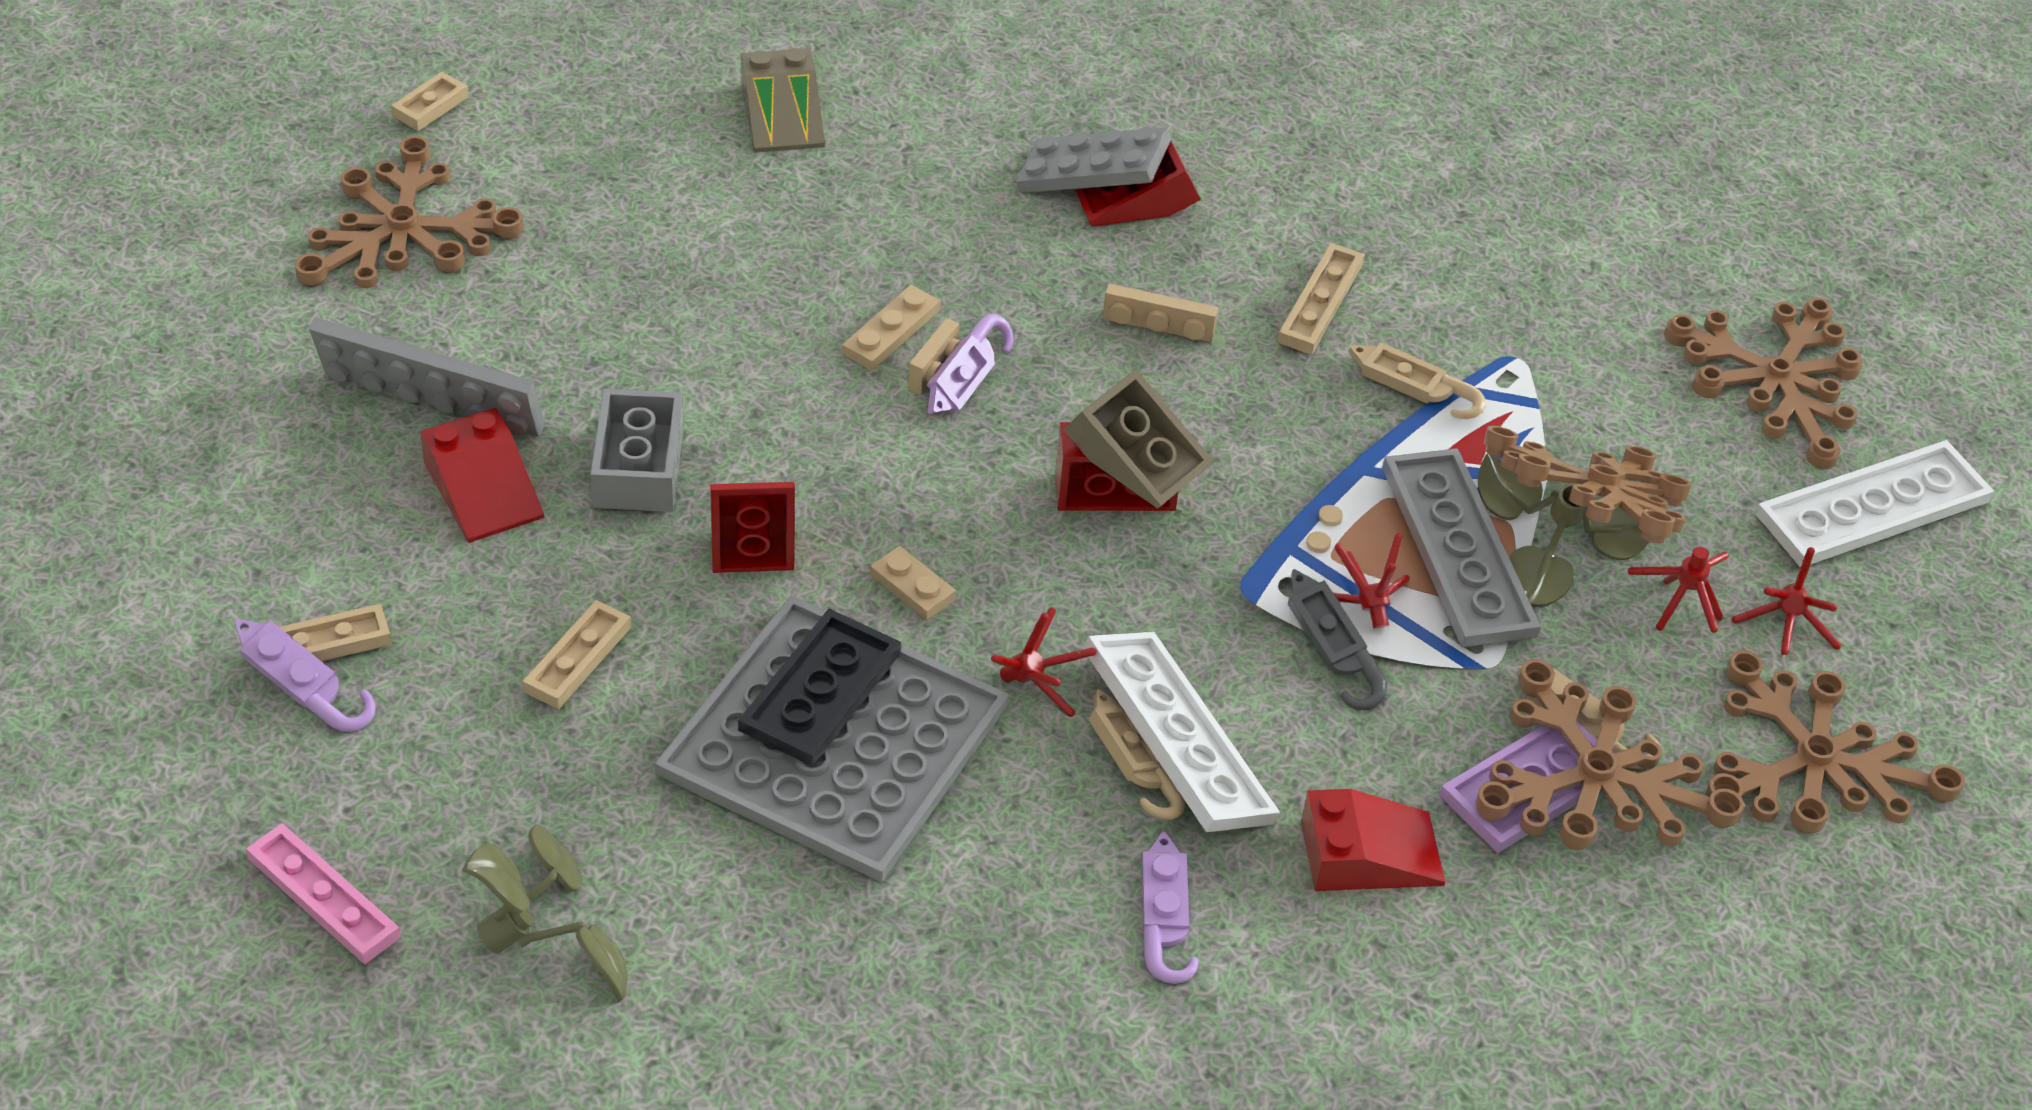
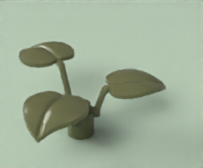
[1478,453,1649,606]
[462,825,628,1003]

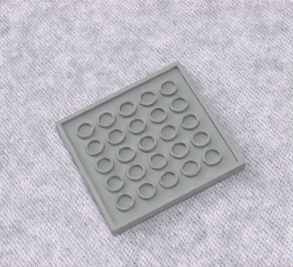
[655,595,1009,883]

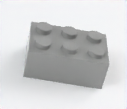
[590,389,684,512]

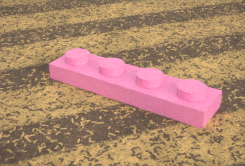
[246,823,401,965]

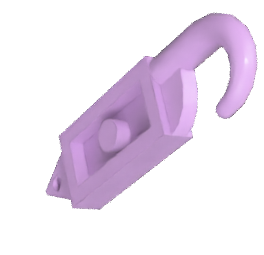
[927,314,1014,414]
[235,619,376,733]
[1141,832,1199,984]

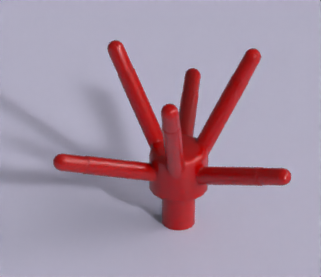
[1333,533,1410,629]
[1627,547,1729,633]
[1731,547,1841,655]
[991,607,1096,717]

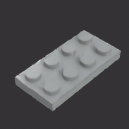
[1016,127,1171,193]

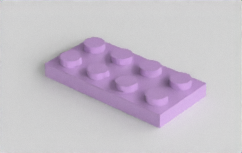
[1439,720,1601,854]

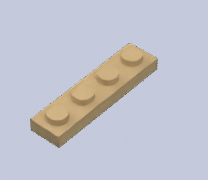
[1277,243,1365,355]

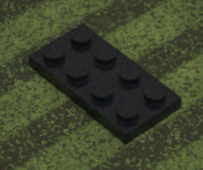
[738,609,901,767]

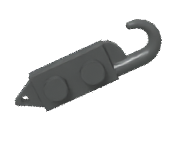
[1288,569,1387,710]

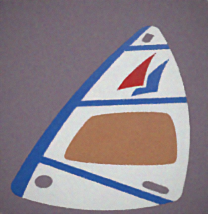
[1240,356,1547,669]

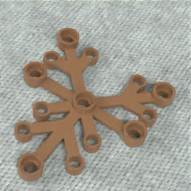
[295,136,523,288]
[1664,297,1863,469]
[1483,426,1692,544]
[1705,650,1965,833]
[1475,659,1744,850]

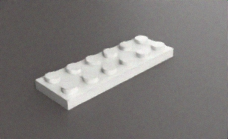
[1755,440,1995,567]
[1082,632,1280,832]

